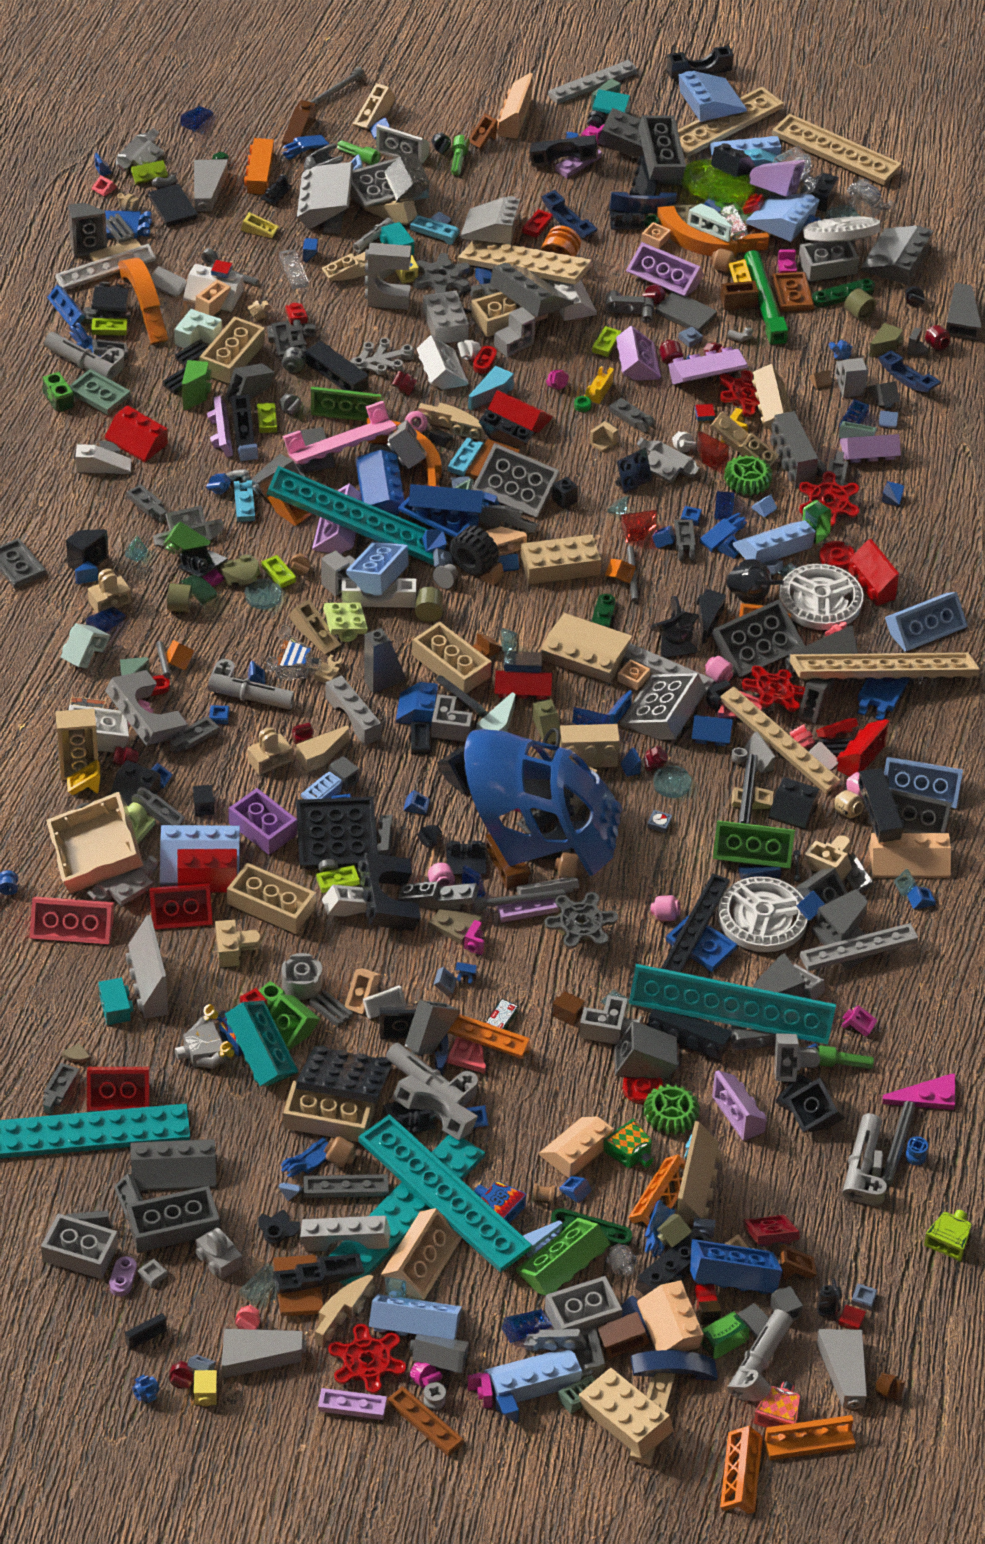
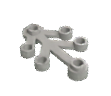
[350,338,414,375]

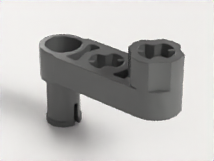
[606,290,654,324]
[728,1025,776,1050]

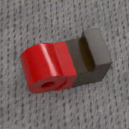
[695,1284,721,1325]

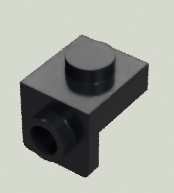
[706,680,731,712]

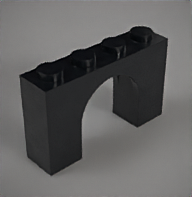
[524,779,574,859]
[358,853,421,931]

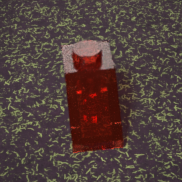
[697,431,729,470]
[620,510,657,542]

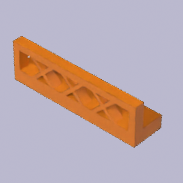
[447,1014,531,1059]
[628,1154,686,1226]
[764,1415,855,1461]
[720,1425,763,1514]

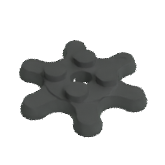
[413,253,471,294]
[545,892,618,949]

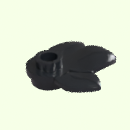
[258,1210,300,1244]

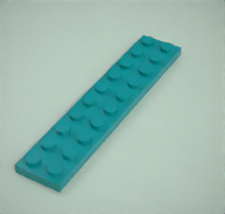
[266,466,434,565]
[629,964,836,1044]
[0,1104,190,1159]
[358,1114,532,1273]
[328,1135,485,1286]

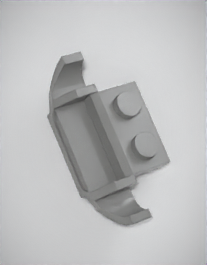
[116,128,164,172]
[637,437,700,483]
[153,505,224,546]
[88,855,157,906]

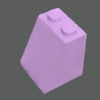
[750,160,806,196]

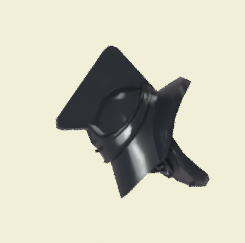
[727,559,784,604]
[649,596,700,658]

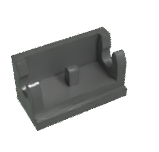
[573,1328,605,1379]

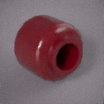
[925,325,950,350]
[659,339,684,365]

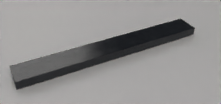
[660,873,730,973]

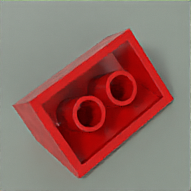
[488,390,553,433]
[104,405,168,463]
[848,539,899,606]
[495,670,552,699]
[836,719,890,777]
[177,849,237,893]
[149,883,213,929]
[87,1067,150,1111]

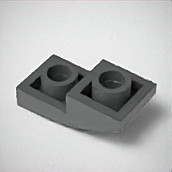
[737,1303,769,1340]

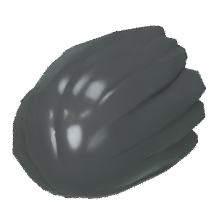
[304,143,343,171]

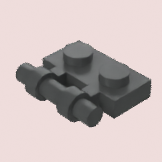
[271,320,307,358]

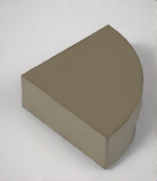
[62,1043,90,1063]

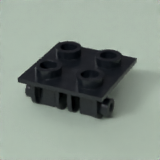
[609,208,644,230]
[615,447,653,493]
[178,548,228,577]
[446,840,486,875]
[383,1102,436,1133]

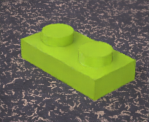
[131,160,168,185]
[92,318,127,335]
[592,326,621,357]
[257,403,277,433]
[261,555,296,589]
[316,865,360,893]

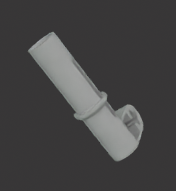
[44,332,124,380]
[208,659,295,710]
[386,1042,478,1107]
[842,1114,886,1206]
[727,1309,793,1401]

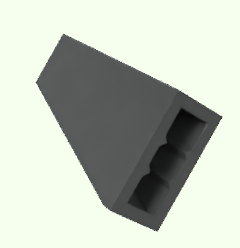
[946,283,981,341]
[786,626,858,674]
[364,628,406,693]

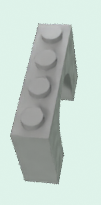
[365,243,411,310]
[105,670,188,745]

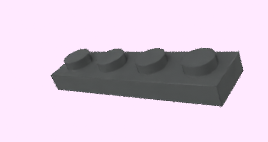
[304,1174,388,1198]

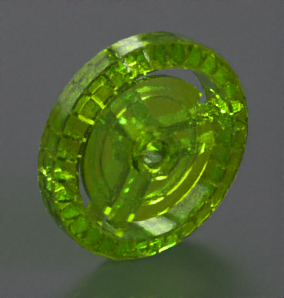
[681,159,756,203]

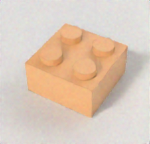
[641,222,671,249]
[617,659,650,691]

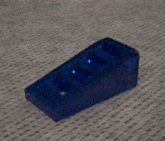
[180,106,213,131]
[838,399,869,428]
[86,606,126,633]
[572,707,611,725]
[462,865,486,898]
[501,1309,552,1343]

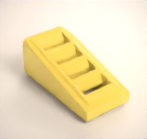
[240,212,279,238]

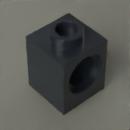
[552,477,578,509]
[193,784,214,816]

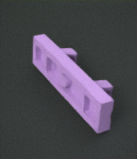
[207,396,233,458]

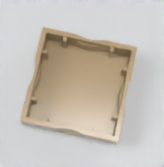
[46,792,144,894]

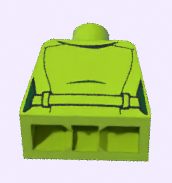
[924,1210,971,1262]

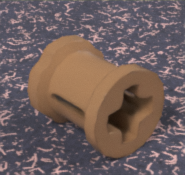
[532,1183,555,1204]

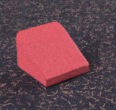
[91,175,117,197]

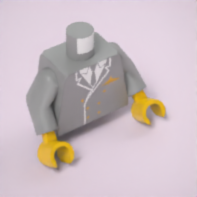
[175,1004,234,1069]

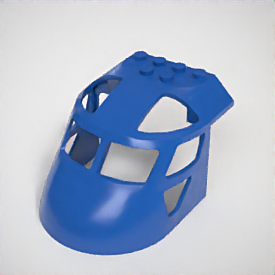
[464,729,622,876]

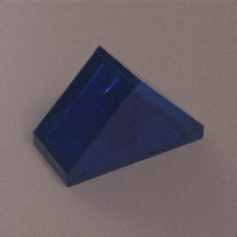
[714,491,735,520]

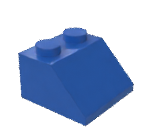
[396,682,438,726]
[692,715,733,746]

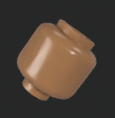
[711,248,737,273]
[555,852,584,879]
[324,1136,356,1167]

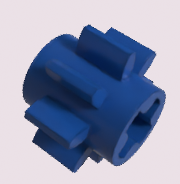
[132,1375,160,1403]

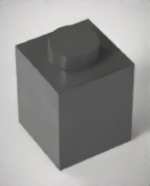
[329,756,359,791]
[770,1286,803,1321]

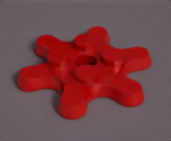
[720,369,760,417]
[799,471,859,528]
[742,665,805,712]
[328,1324,406,1394]

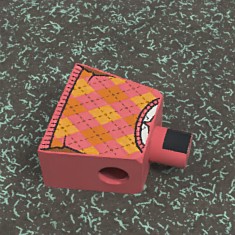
[754,1382,800,1428]

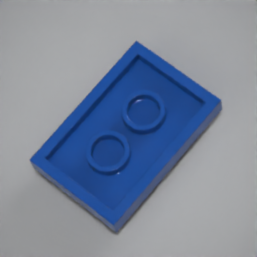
[666,916,737,972]

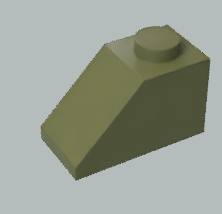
[869,323,904,357]
[533,700,560,744]
[657,1214,692,1247]

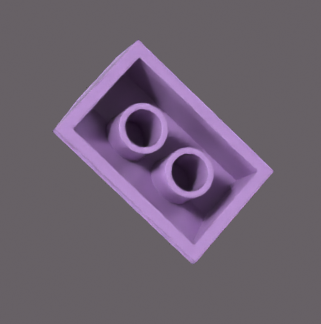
[616,325,661,381]
[840,434,901,463]
[712,1070,767,1141]

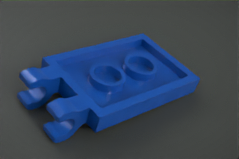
[104,210,152,239]
[857,677,911,720]

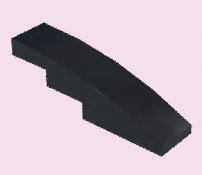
[273,1253,365,1294]

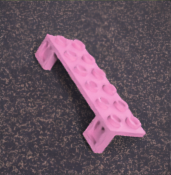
[283,401,397,465]

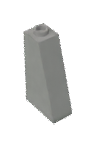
[194,159,228,212]
[222,1329,307,1378]
[817,1329,866,1409]

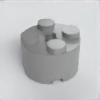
[282,953,322,1000]

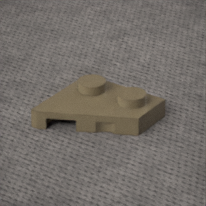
[429,909,483,945]

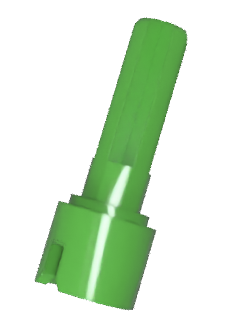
[451,135,470,175]
[337,140,381,165]
[817,1045,874,1069]

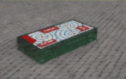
[485,998,519,1030]

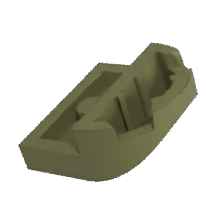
[218,555,261,586]

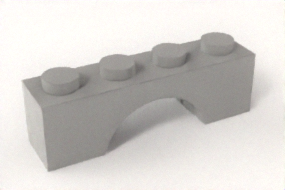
[326,676,381,746]
[392,1075,478,1140]
[300,1216,391,1252]

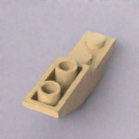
[322,243,383,281]
[418,403,485,441]
[711,411,778,466]
[315,1275,375,1347]

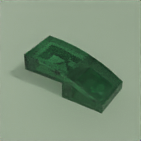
[180,575,218,605]

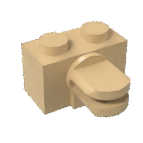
[88,569,131,615]
[247,727,292,775]
[805,836,852,880]
[215,920,260,967]

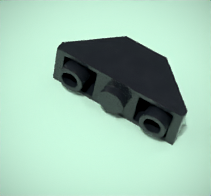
[479,409,534,448]

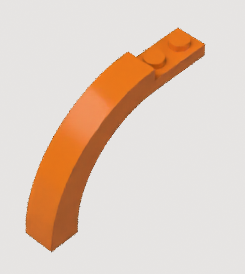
[657,206,769,257]
[118,257,168,345]
[367,418,442,487]

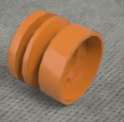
[540,226,581,257]

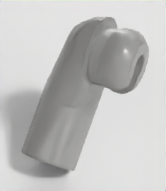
[727,327,753,342]
[226,469,251,482]

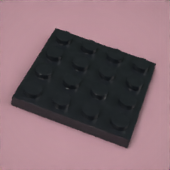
[296,796,378,869]
[296,1046,393,1104]

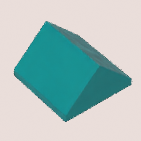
[592,89,630,114]

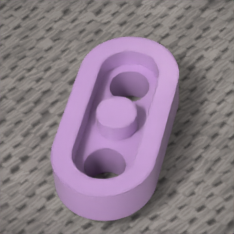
[109,1256,137,1296]

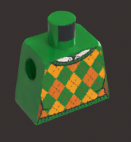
[603,1118,654,1168]

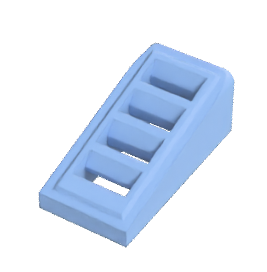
[301,772,343,799]
[523,1220,562,1257]

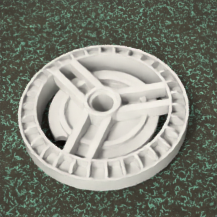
[803,216,880,242]
[779,564,863,630]
[718,877,808,952]

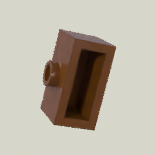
[720,281,759,310]
[597,1312,649,1359]

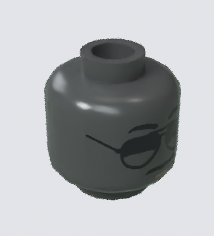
[282,347,306,373]

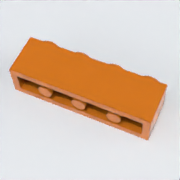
[244,138,274,194]

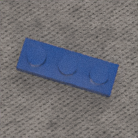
[47,285,86,328]

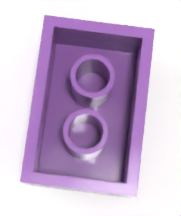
[229,788,297,855]

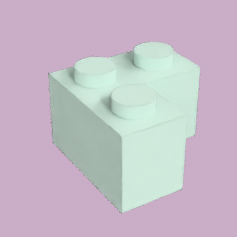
[174,309,222,348]
[61,623,111,668]

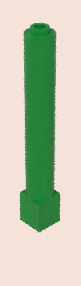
[744,250,788,345]

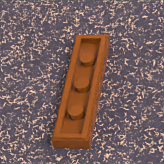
[387,1386,464,1457]

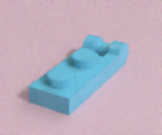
[410,215,460,245]
[447,437,484,477]
[234,480,255,522]

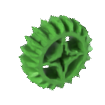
[724,455,772,496]
[644,1084,699,1135]

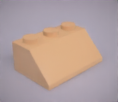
[539,1117,613,1178]
[637,1281,703,1351]

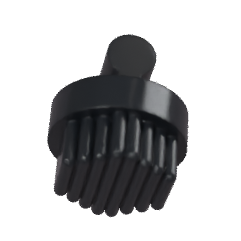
[587,110,607,129]
[431,132,451,154]
[905,286,925,306]
[416,825,443,848]

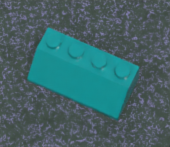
[225,1000,299,1086]

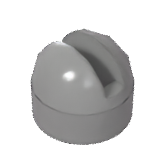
[732,748,747,764]

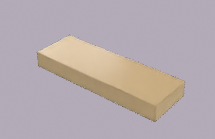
[90,238,141,262]

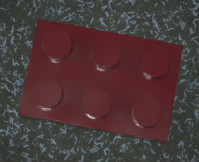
[743,1215,800,1246]

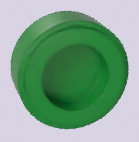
[574,396,592,412]

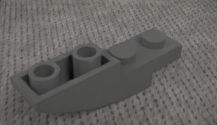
[478,505,538,534]
[398,881,479,911]

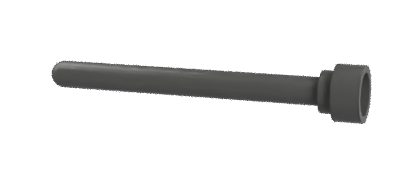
[310,67,366,105]
[472,889,567,912]

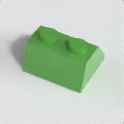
[182,360,212,410]
[163,521,211,555]
[269,994,320,1051]

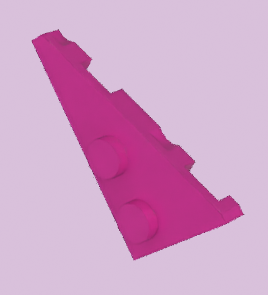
[882,1074,955,1110]

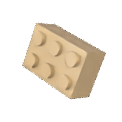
[560,724,619,768]

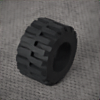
[450,526,499,576]

